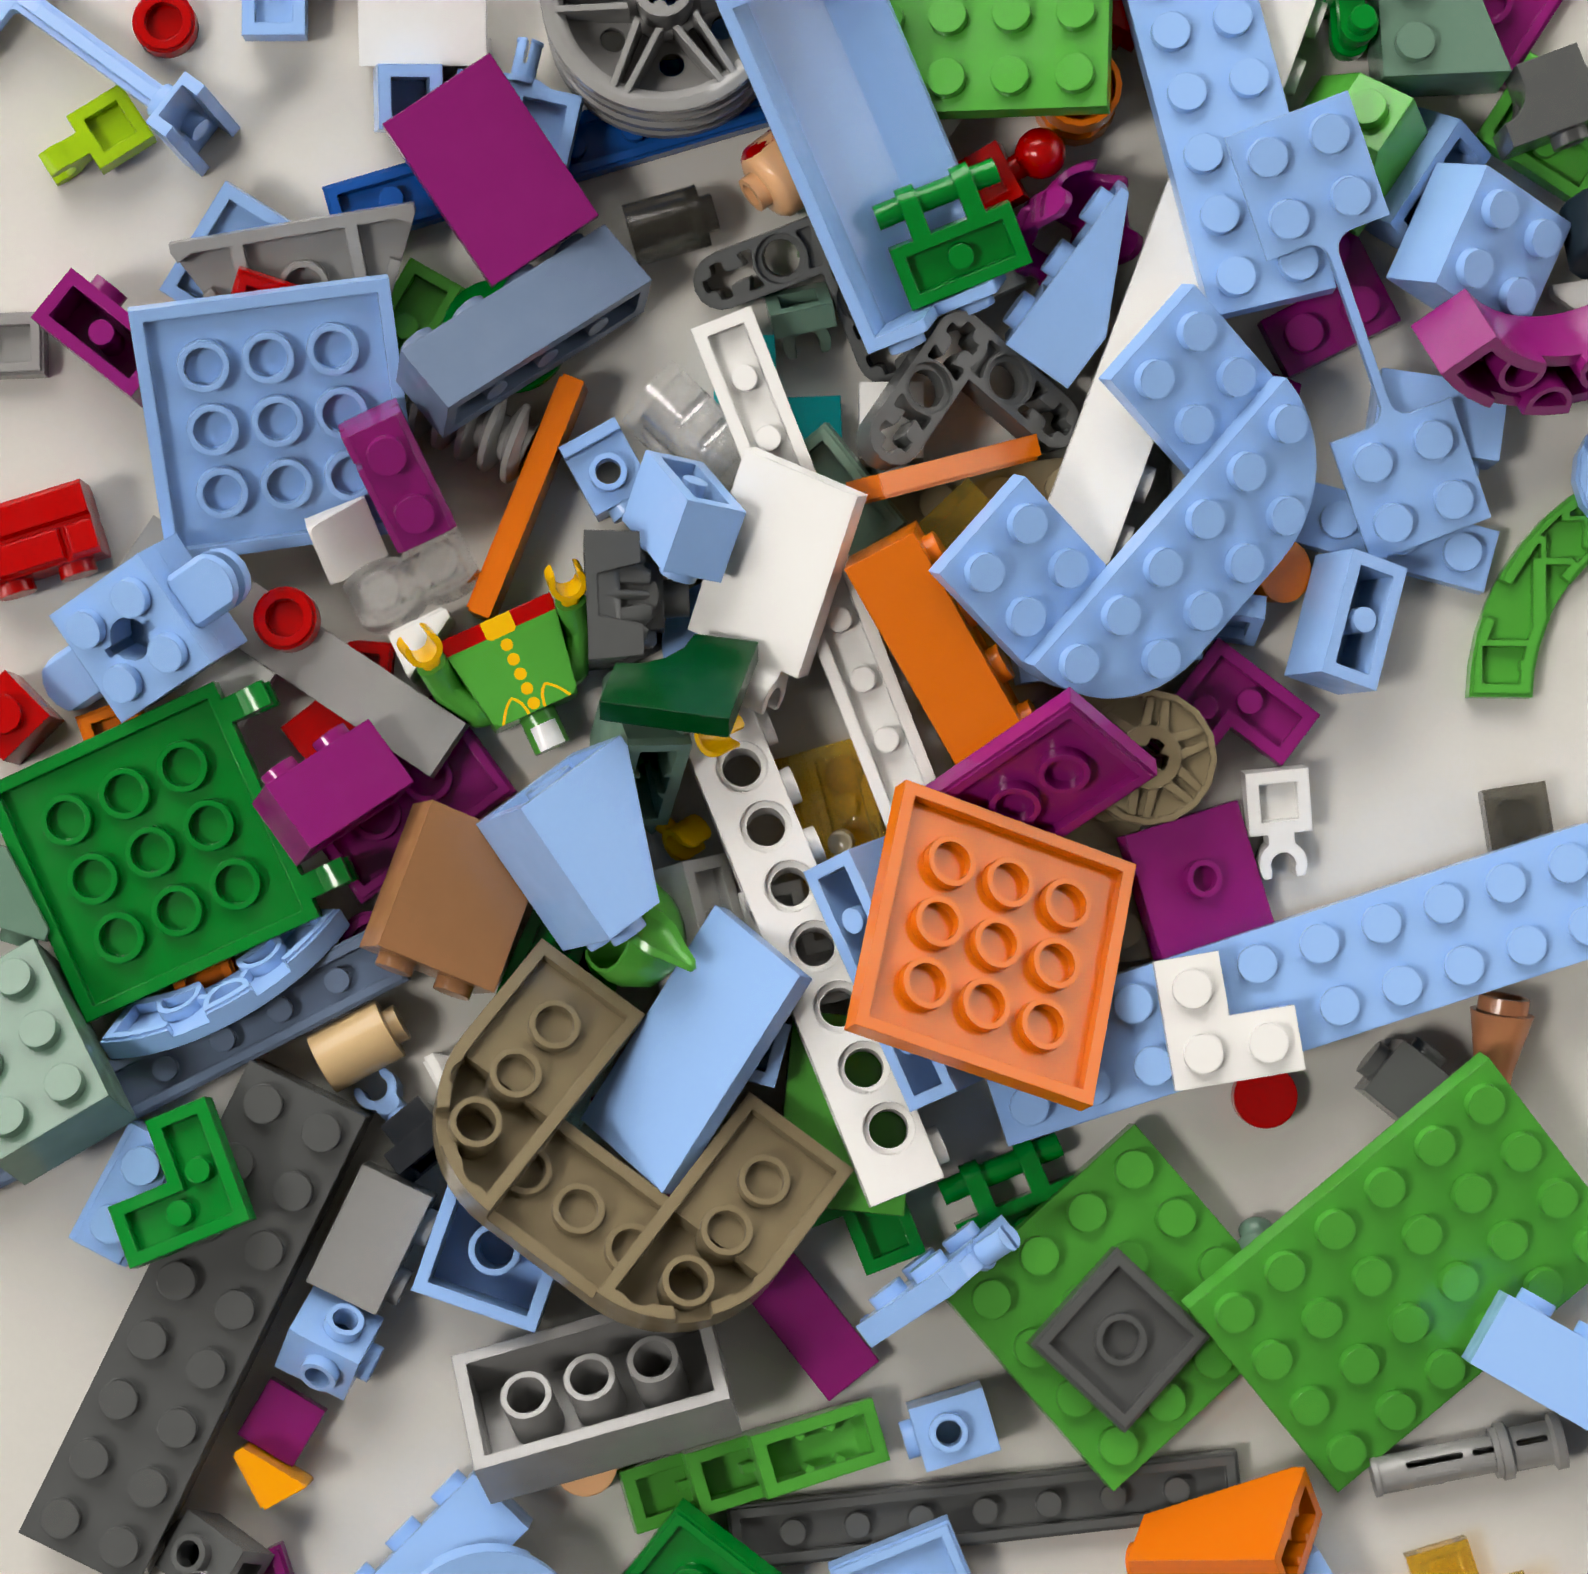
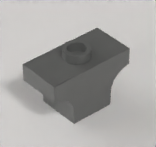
[1493,42,1588,161]

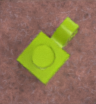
[38,85,157,186]

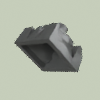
[583,530,690,671]

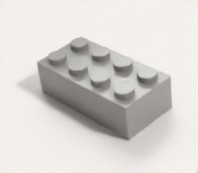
[451,1314,742,1504]

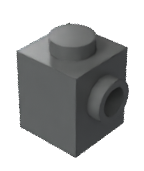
[1354,1037,1450,1121]
[154,1509,275,1574]

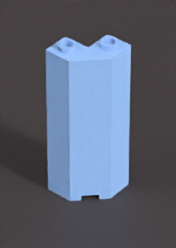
[715,0,1007,355]

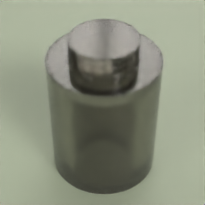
[621,184,721,266]

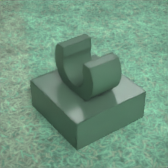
[764,281,837,359]

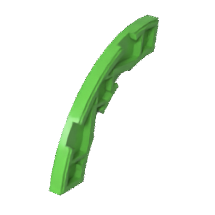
[1465,494,1588,699]

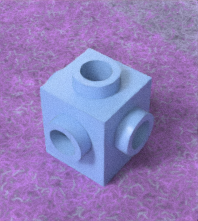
[274,1286,385,1401]

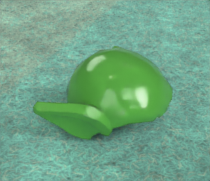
[585,883,696,992]

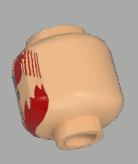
[739,129,804,216]

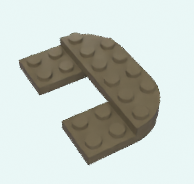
[432,938,854,1333]

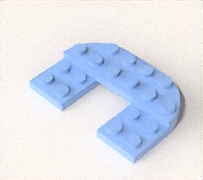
[928,284,1317,699]

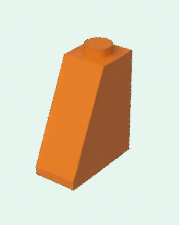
[1125,1467,1323,1574]

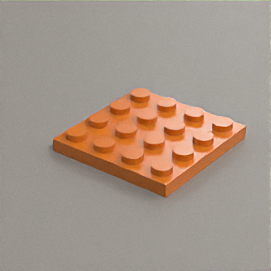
[844,779,1136,1111]

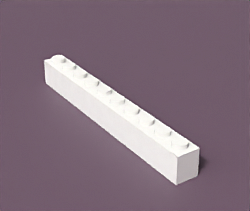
[1048,0,1328,565]

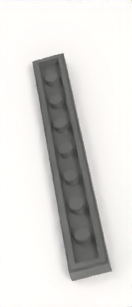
[726,1448,1241,1567]

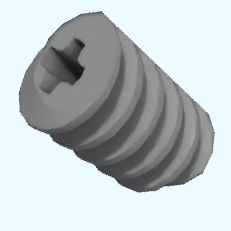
[406,398,541,484]

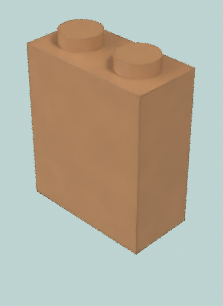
[359,800,528,1001]

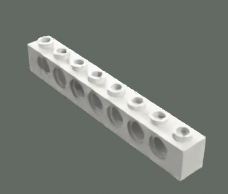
[688,706,950,1208]

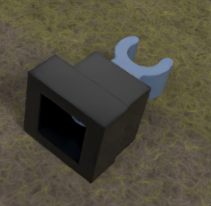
[354,1068,438,1183]

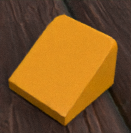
[233,1441,314,1510]

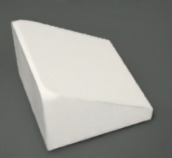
[304,495,388,586]
[388,607,456,683]

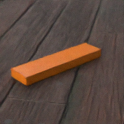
[466,373,588,621]

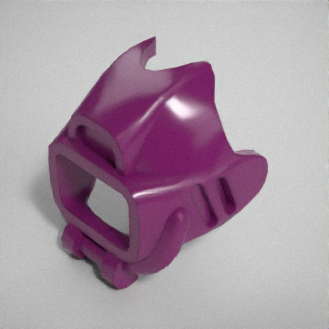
[1013,159,1143,286]

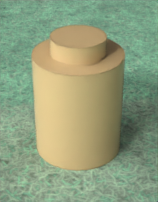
[307,1000,411,1093]

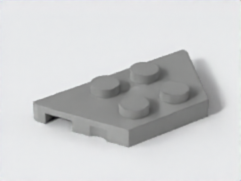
[168,201,416,297]

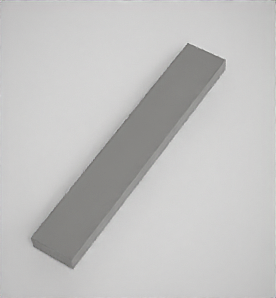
[119,515,469,779]

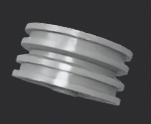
[540,0,757,139]

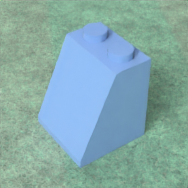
[476,735,660,952]

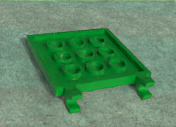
[0,680,360,1023]

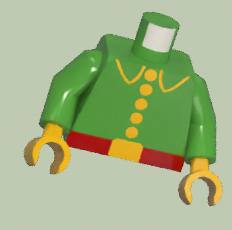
[396,559,589,756]

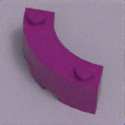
[1411,288,1588,415]

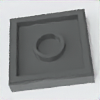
[1026,1246,1210,1433]

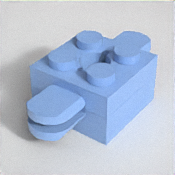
[42,533,251,723]

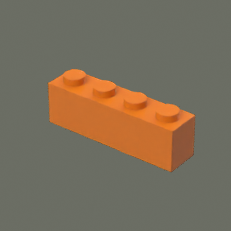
[844,520,1036,765]

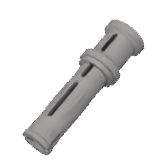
[1368,1412,1570,1497]

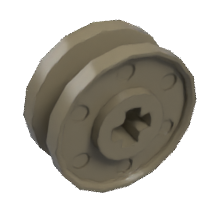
[1098,690,1218,826]

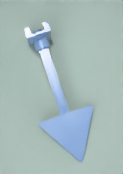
[0,0,241,177]

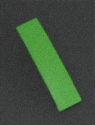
[617,1397,890,1534]

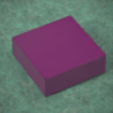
[237,1376,328,1467]

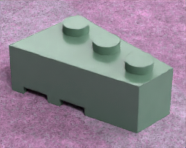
[1365,0,1512,97]

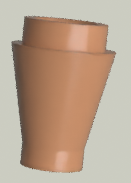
[1470,991,1534,1086]

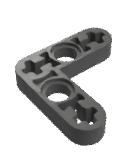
[693,216,911,382]
[856,310,1079,471]

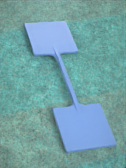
[1224,90,1491,559]

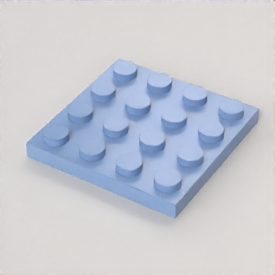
[128,274,409,558]

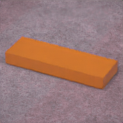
[845,434,1042,504]

